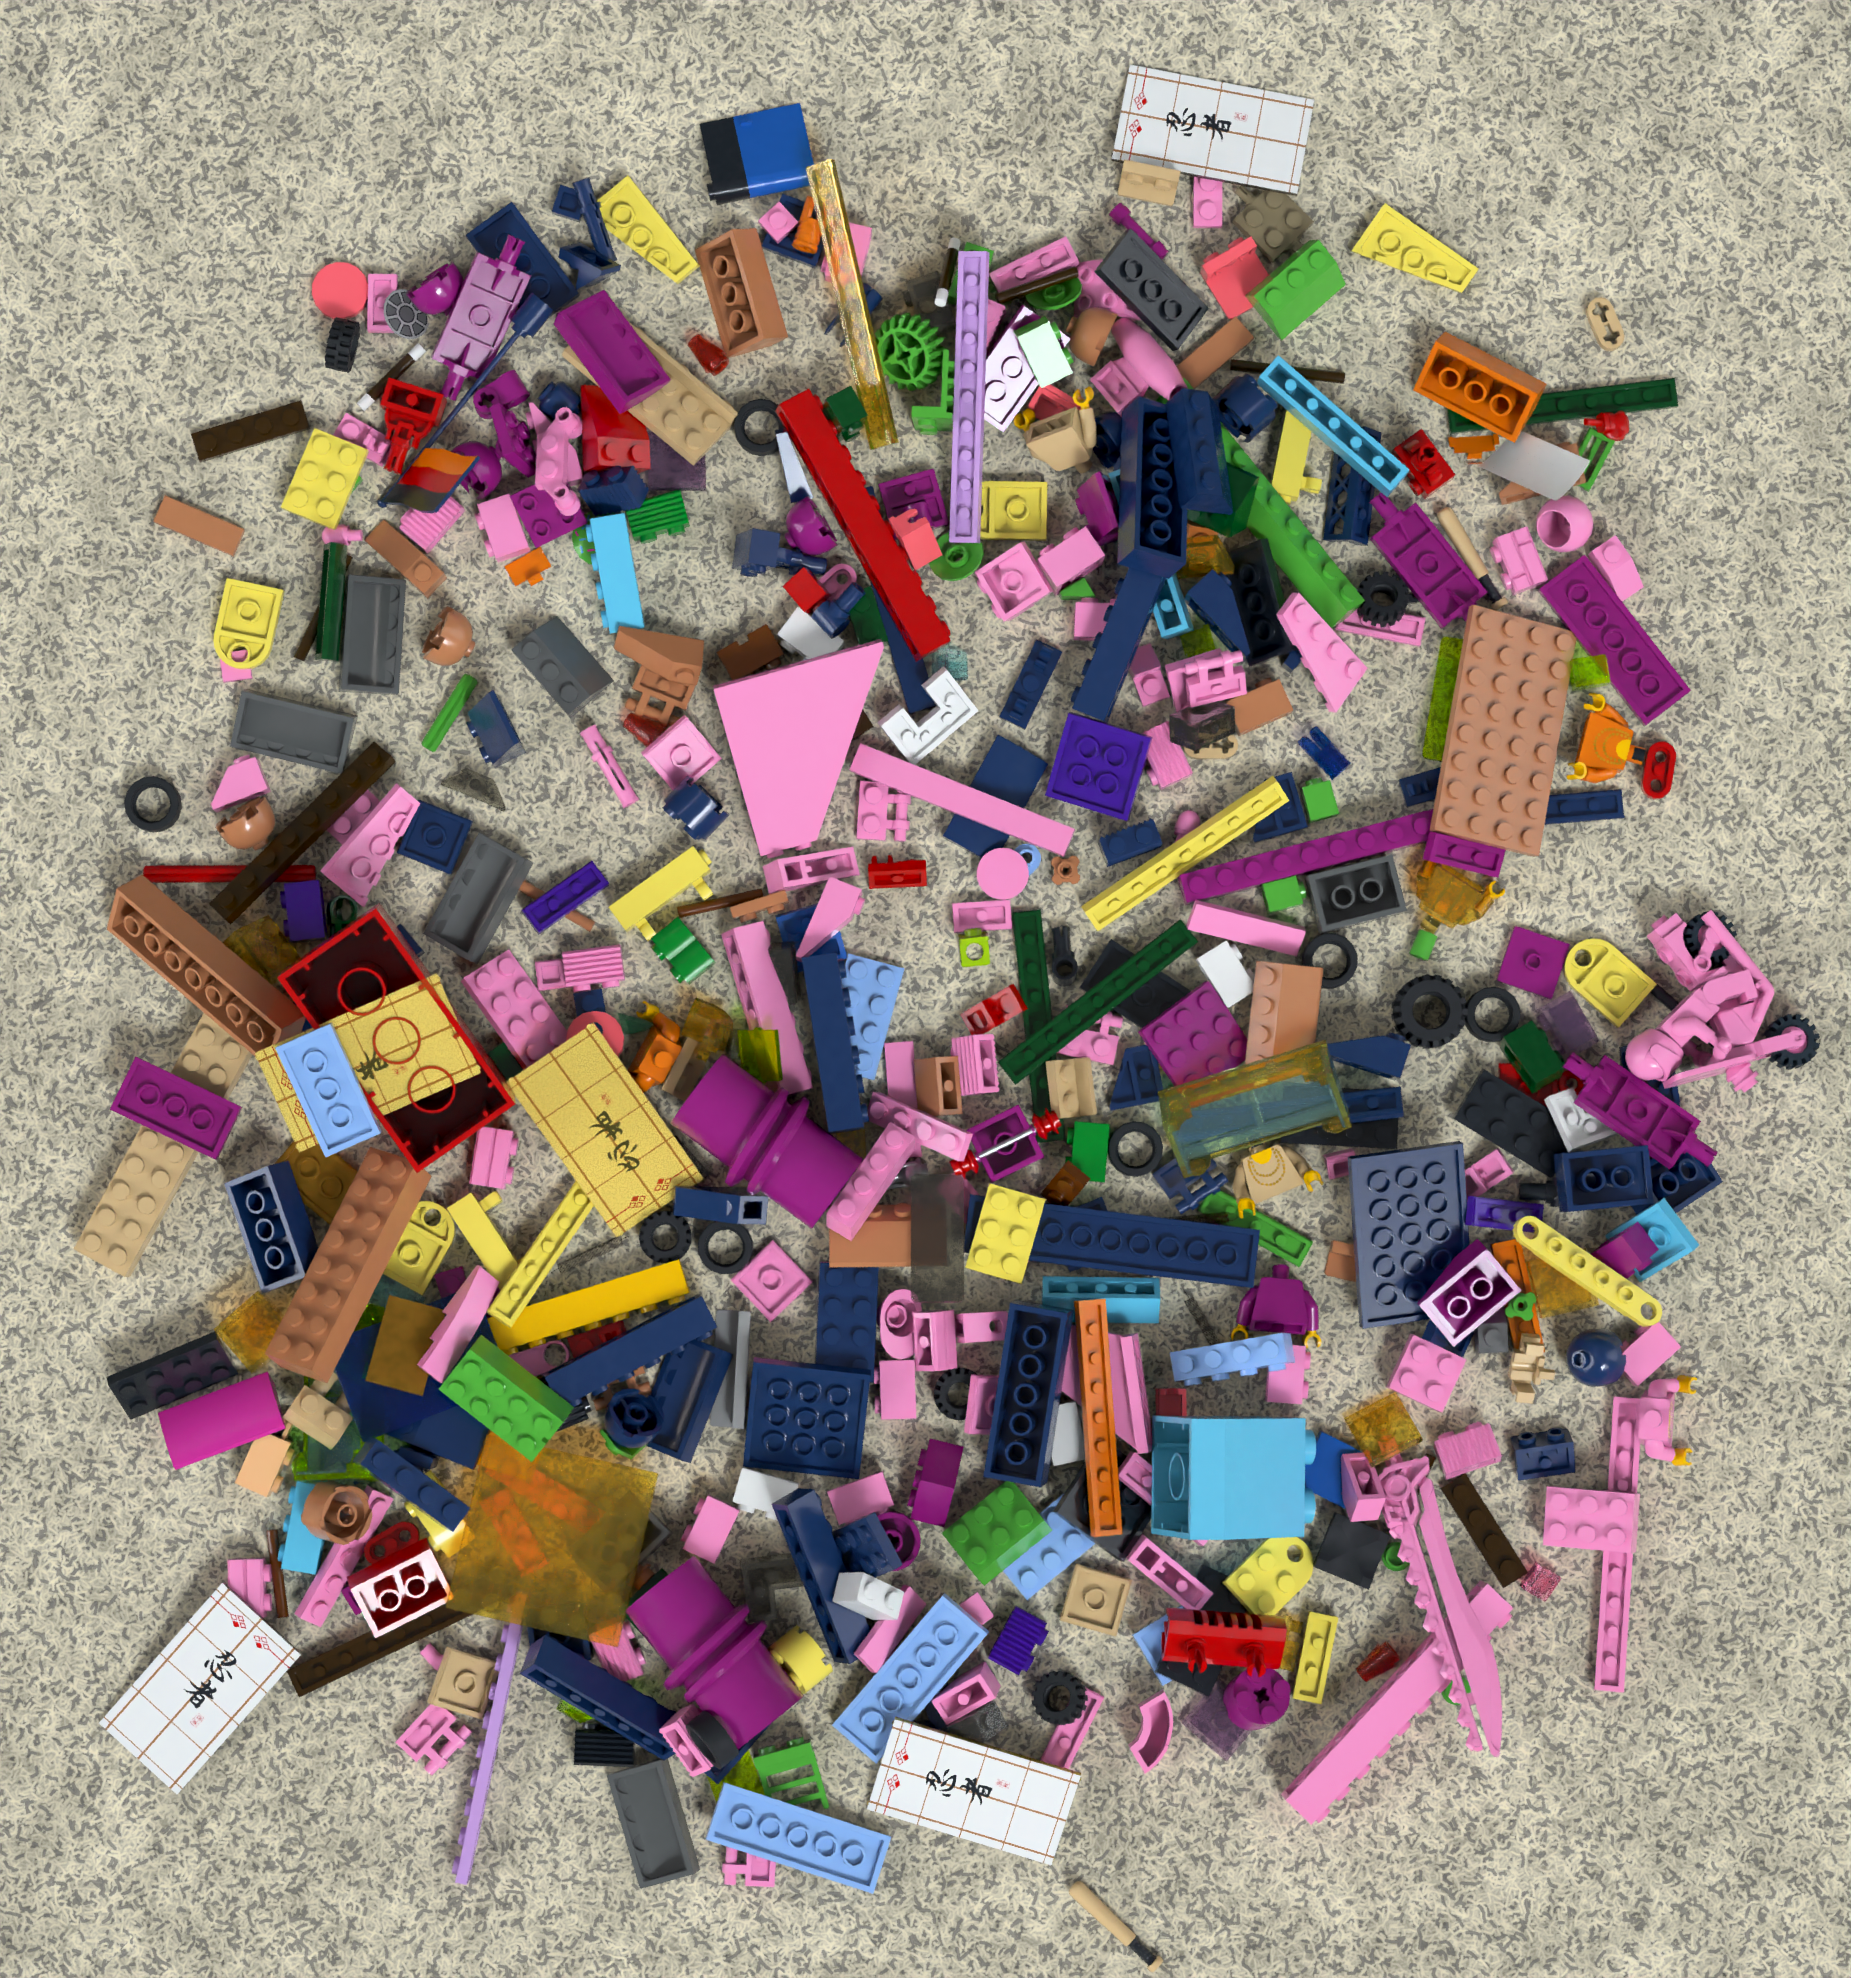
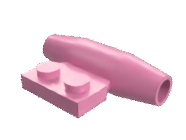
[1090,318,1188,417]

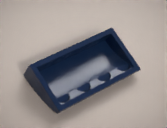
[943,735,1048,859]
[646,1339,733,1463]

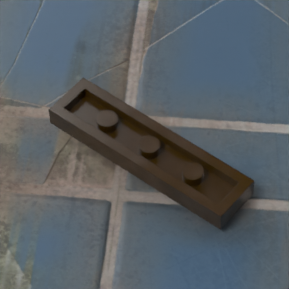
[191,400,310,463]
[1440,1473,1528,1588]

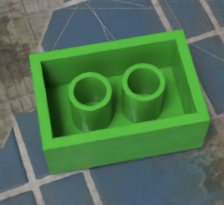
[942,1481,1052,1586]

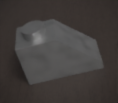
[1474,1306,1509,1354]

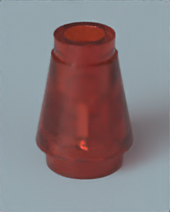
[688,334,729,376]
[623,713,666,748]
[1356,1641,1400,1682]

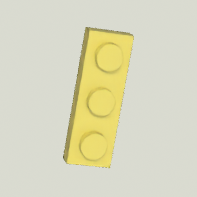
[1292,1611,1338,1704]

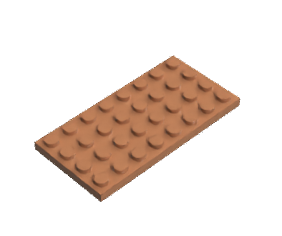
[1430,605,1576,857]

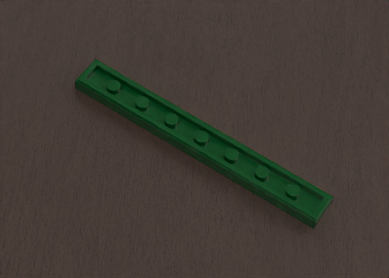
[1446,378,1678,435]
[1012,909,1065,1143]
[997,919,1198,1085]

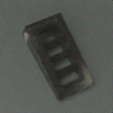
[768,941,801,1005]

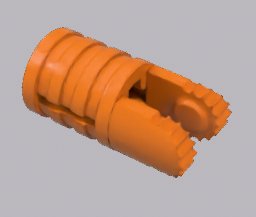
[792,195,831,254]

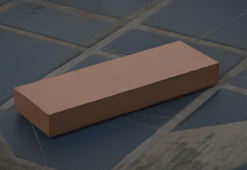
[1177,316,1254,390]
[153,495,245,557]

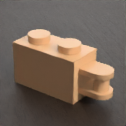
[235,1418,296,1497]

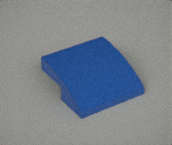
[775,903,847,974]
[1305,1431,1376,1509]

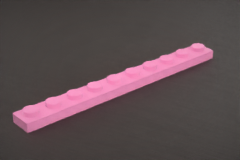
[1594,1396,1641,1693]

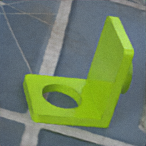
[958,928,990,967]

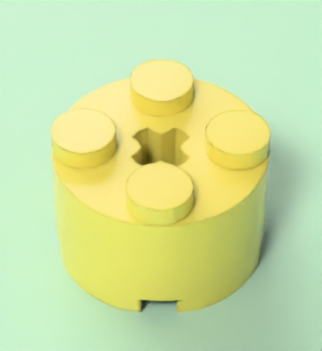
[768,1625,833,1694]

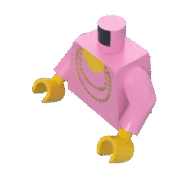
[1638,1375,1697,1466]

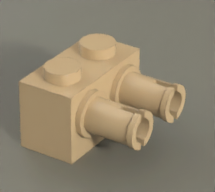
[282,1372,362,1450]

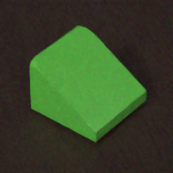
[1059,578,1095,600]

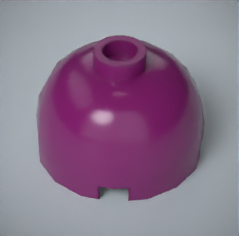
[406,261,464,316]
[451,441,502,500]
[784,496,838,555]

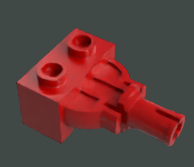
[380,378,447,475]
[1391,428,1455,499]

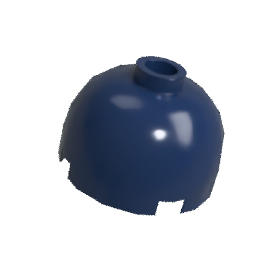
[1093,412,1122,471]
[1566,1328,1626,1387]
[604,1389,664,1448]

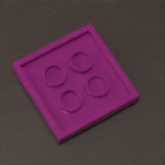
[1138,981,1248,1103]

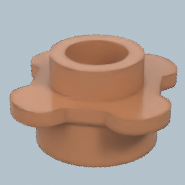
[1051,856,1080,885]
[628,1564,655,1590]

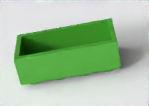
[439,1335,574,1462]

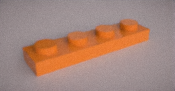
[1490,1239,1545,1353]

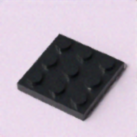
[1053,1448,1151,1562]

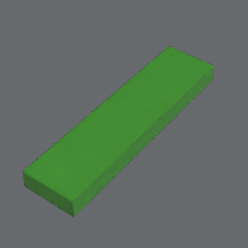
[1197,1191,1313,1267]

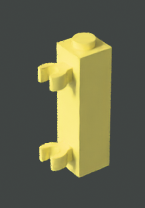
[1271,409,1322,505]
[609,846,714,942]
[447,1191,524,1290]

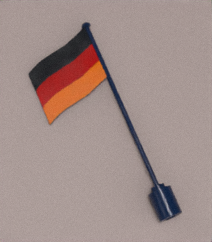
[377,293,554,513]

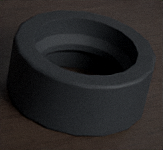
[734,399,784,456]
[124,776,182,833]
[1302,933,1358,989]
[1464,987,1521,1043]
[1107,1121,1163,1177]
[698,1221,753,1274]
[686,1710,739,1769]

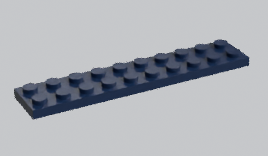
[963,1194,1260,1288]

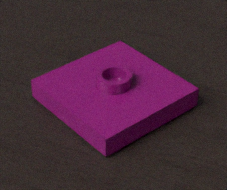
[1496,926,1570,1000]

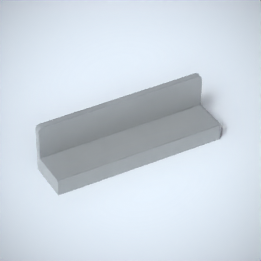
[710,1310,751,1429]

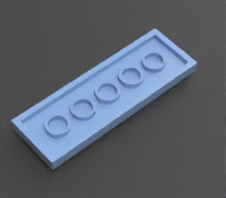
[832,1593,989,1764]
[705,1782,891,1894]

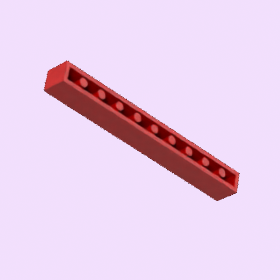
[775,389,951,662]

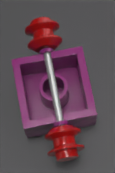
[949,1104,1062,1183]

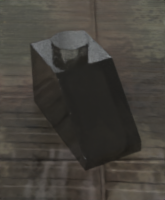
[936,1700,1008,1745]

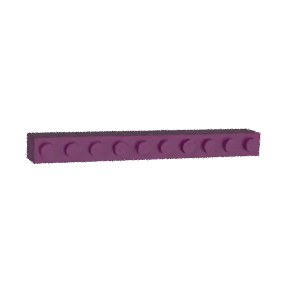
[1178,809,1433,906]

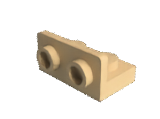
[1117,159,1181,206]
[661,1037,711,1101]
[1046,1057,1097,1119]

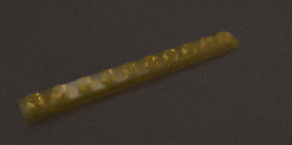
[806,159,899,450]

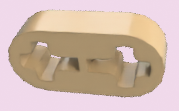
[1586,297,1625,351]
[1183,732,1238,759]

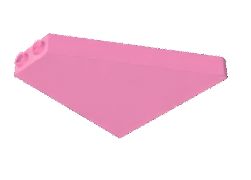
[713,639,884,858]

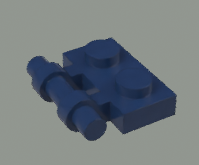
[1152,1141,1229,1215]

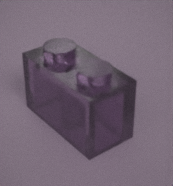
[1536,991,1600,1060]

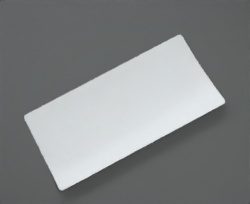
[1479,431,1590,501]

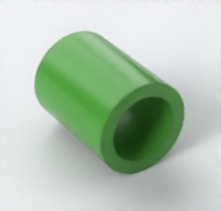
[1409,929,1437,961]

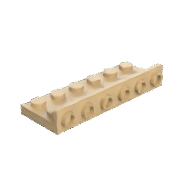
[562,320,738,466]

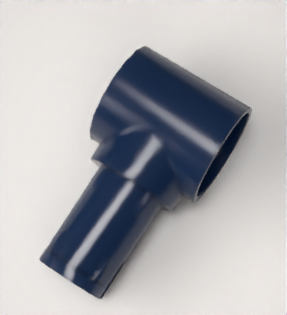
[811,582,866,639]

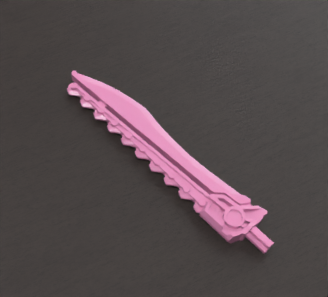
[1378,1436,1502,1757]

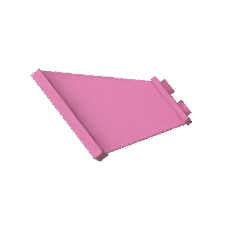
[1061,1325,1152,1454]

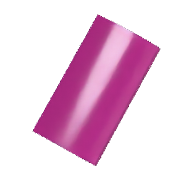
[158,1371,286,1470]

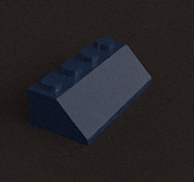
[1165,388,1233,515]

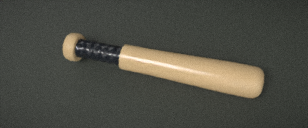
[1437,507,1508,611]
[1069,1881,1163,1972]

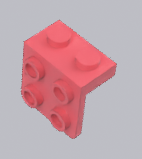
[1200,236,1269,320]

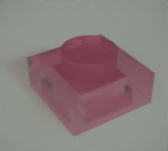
[1520,1561,1562,1602]

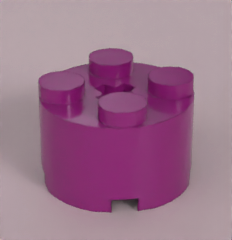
[877,1511,921,1571]
[1223,1668,1290,1731]

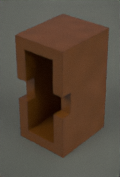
[716,624,785,680]

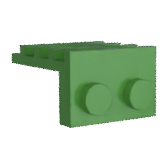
[911,350,955,435]
[753,1737,829,1809]

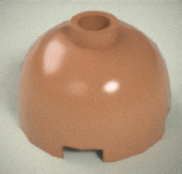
[1066,307,1117,366]
[422,606,475,666]
[215,797,275,851]

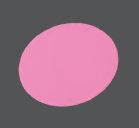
[977,848,1029,900]

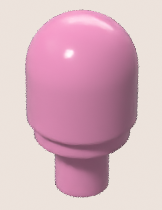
[322,524,363,546]
[1174,810,1200,842]

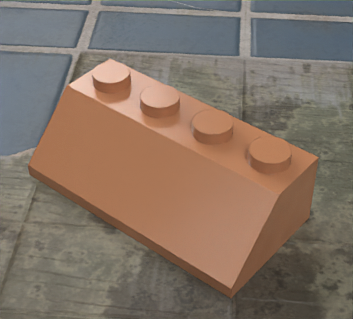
[695,228,788,358]
[1244,961,1323,1084]
[829,1203,947,1267]

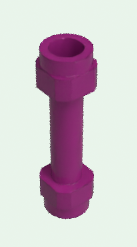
[1109,202,1169,260]

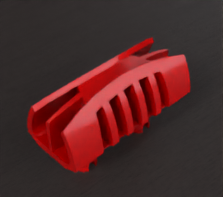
[1161,1608,1287,1677]

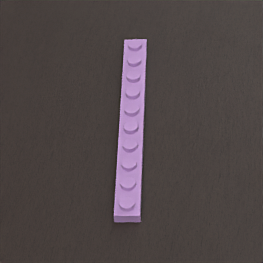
[949,251,990,543]
[452,1590,530,1885]

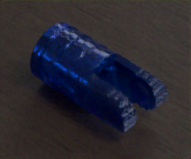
[1298,726,1351,781]

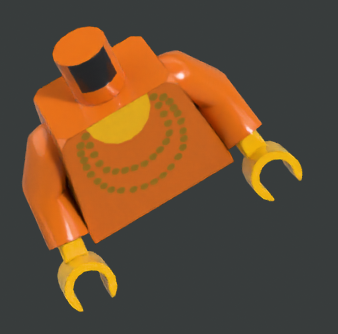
[1567,693,1646,783]
[628,1001,682,1092]

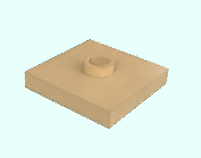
[1059,1563,1132,1637]
[427,1646,499,1719]

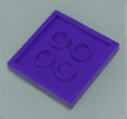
[1045,712,1153,821]

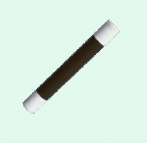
[935,238,961,307]
[357,343,426,411]

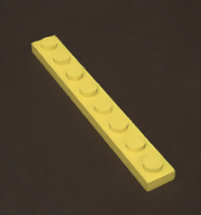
[1081,776,1289,931]

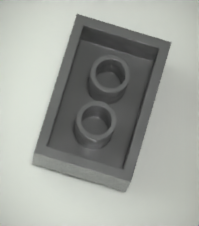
[1305,854,1407,935]

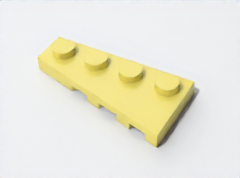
[597,175,700,284]
[1351,203,1479,293]

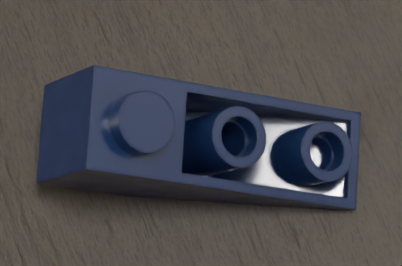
[673,1186,769,1225]

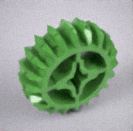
[871,312,948,391]

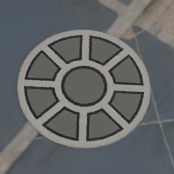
[384,289,429,339]

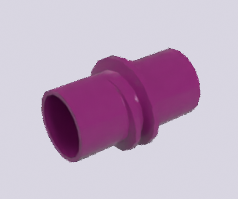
[671,1054,864,1229]
[625,1556,804,1749]

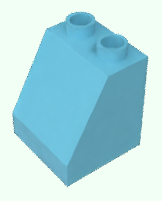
[1151,1415,1316,1540]

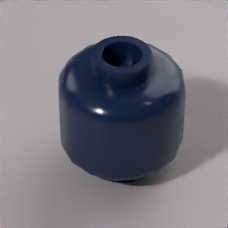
[537,381,581,421]

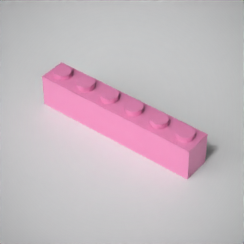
[721,921,813,1096]

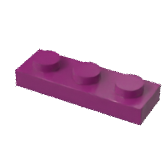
[1423,831,1506,878]

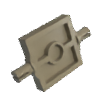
[1232,184,1314,263]

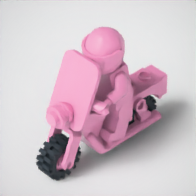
[1625,910,1820,1093]

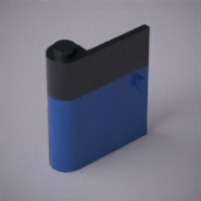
[700,103,818,205]

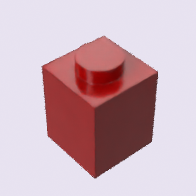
[783,567,832,614]

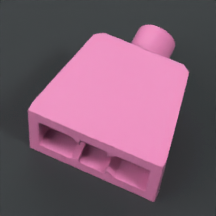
[954,1311,1008,1343]

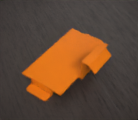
[1448,434,1499,464]
[504,547,551,587]

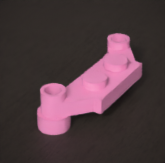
[535,407,582,516]

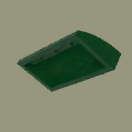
[315,542,348,662]

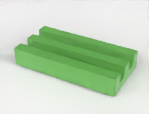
[1577,427,1615,492]

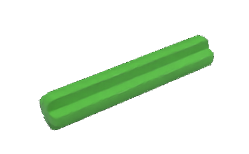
[421,674,477,752]

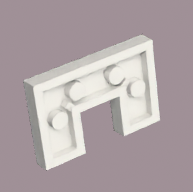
[877,667,978,765]
[1544,1088,1618,1152]

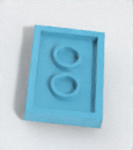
[1605,1198,1699,1282]

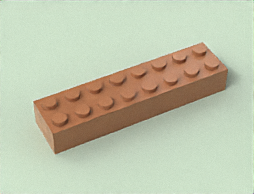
[107,875,305,1059]
[265,1147,432,1383]

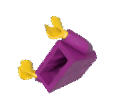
[1231,1264,1322,1349]

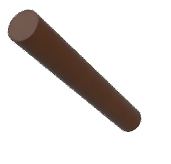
[677,888,764,918]
[266,1529,289,1618]

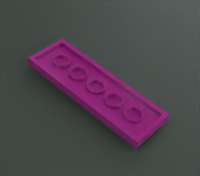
[1538,554,1691,727]

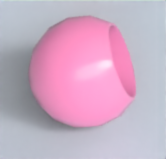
[1536,495,1593,552]

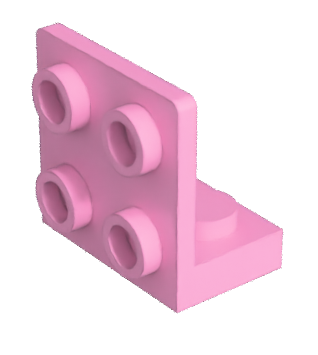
[1074,259,1141,321]

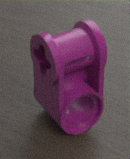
[473,370,530,419]

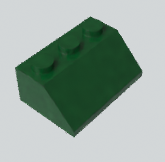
[1187,462,1259,538]

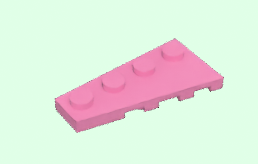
[1276,592,1368,712]
[320,783,420,907]

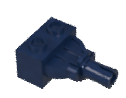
[732,528,827,577]

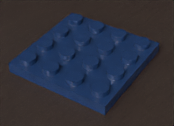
[743,1357,871,1479]

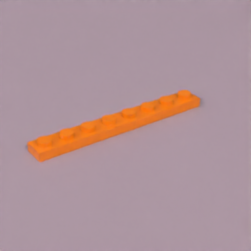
[1074,1299,1123,1537]

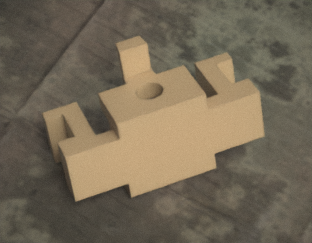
[1508,1333,1555,1404]

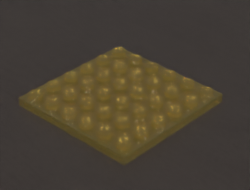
[445,1434,659,1647]

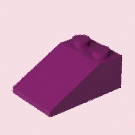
[1075,471,1119,546]
[1417,1239,1522,1347]

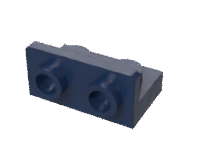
[1511,1428,1576,1481]
[394,1445,440,1473]

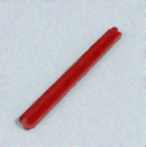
[143,865,317,883]

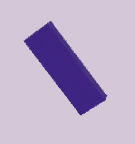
[521,861,609,935]
[1465,1196,1544,1233]

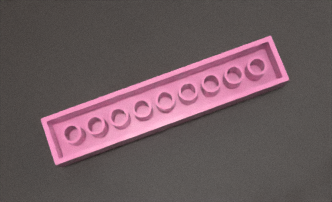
[1281,1580,1513,1825]

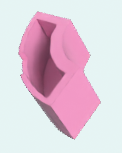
[1128,1689,1173,1773]

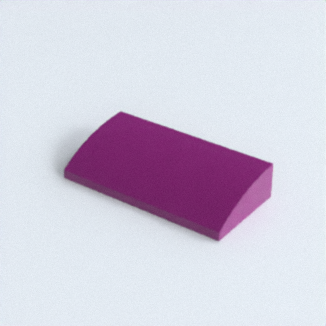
[553,290,671,414]

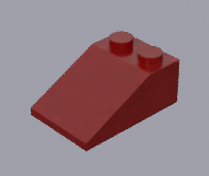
[581,385,651,474]

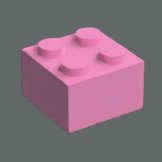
[1037,526,1105,596]
[1386,1334,1467,1413]

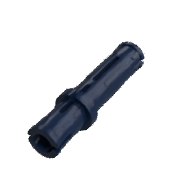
[572,177,617,261]

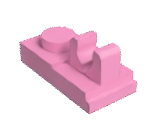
[333,413,392,467]

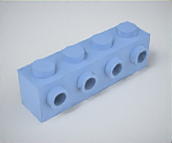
[1170,1333,1295,1386]

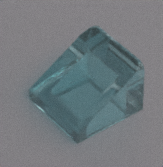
[932,647,968,681]

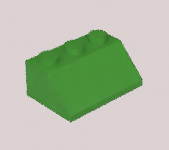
[1245,240,1346,340]

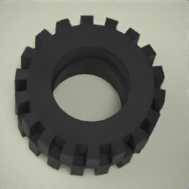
[1391,974,1468,1049]

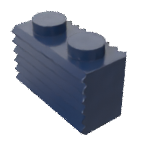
[578,466,649,517]
[1098,818,1163,867]

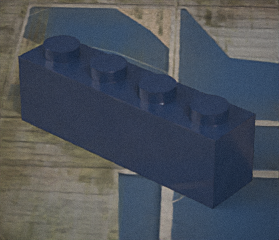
[353,1437,470,1532]

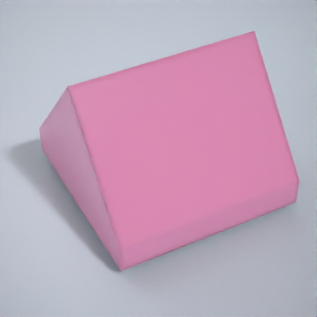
[1323,1148,1355,1180]

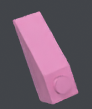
[763,847,860,894]
[796,876,865,962]
[1126,1534,1214,1610]

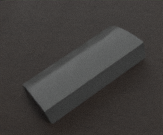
[339,574,406,695]
[230,689,358,774]
[423,833,534,964]
[607,1758,701,1889]

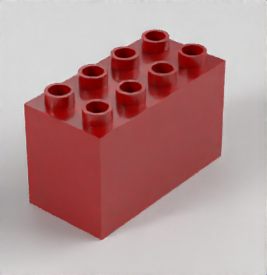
[277,902,516,1173]

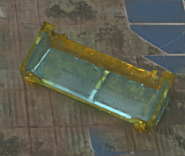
[1158,1040,1352,1179]

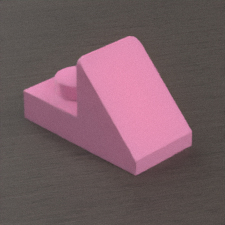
[1129,644,1170,707]

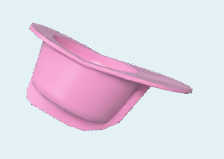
[876,1289,922,1360]

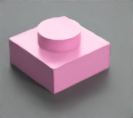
[758,202,799,244]

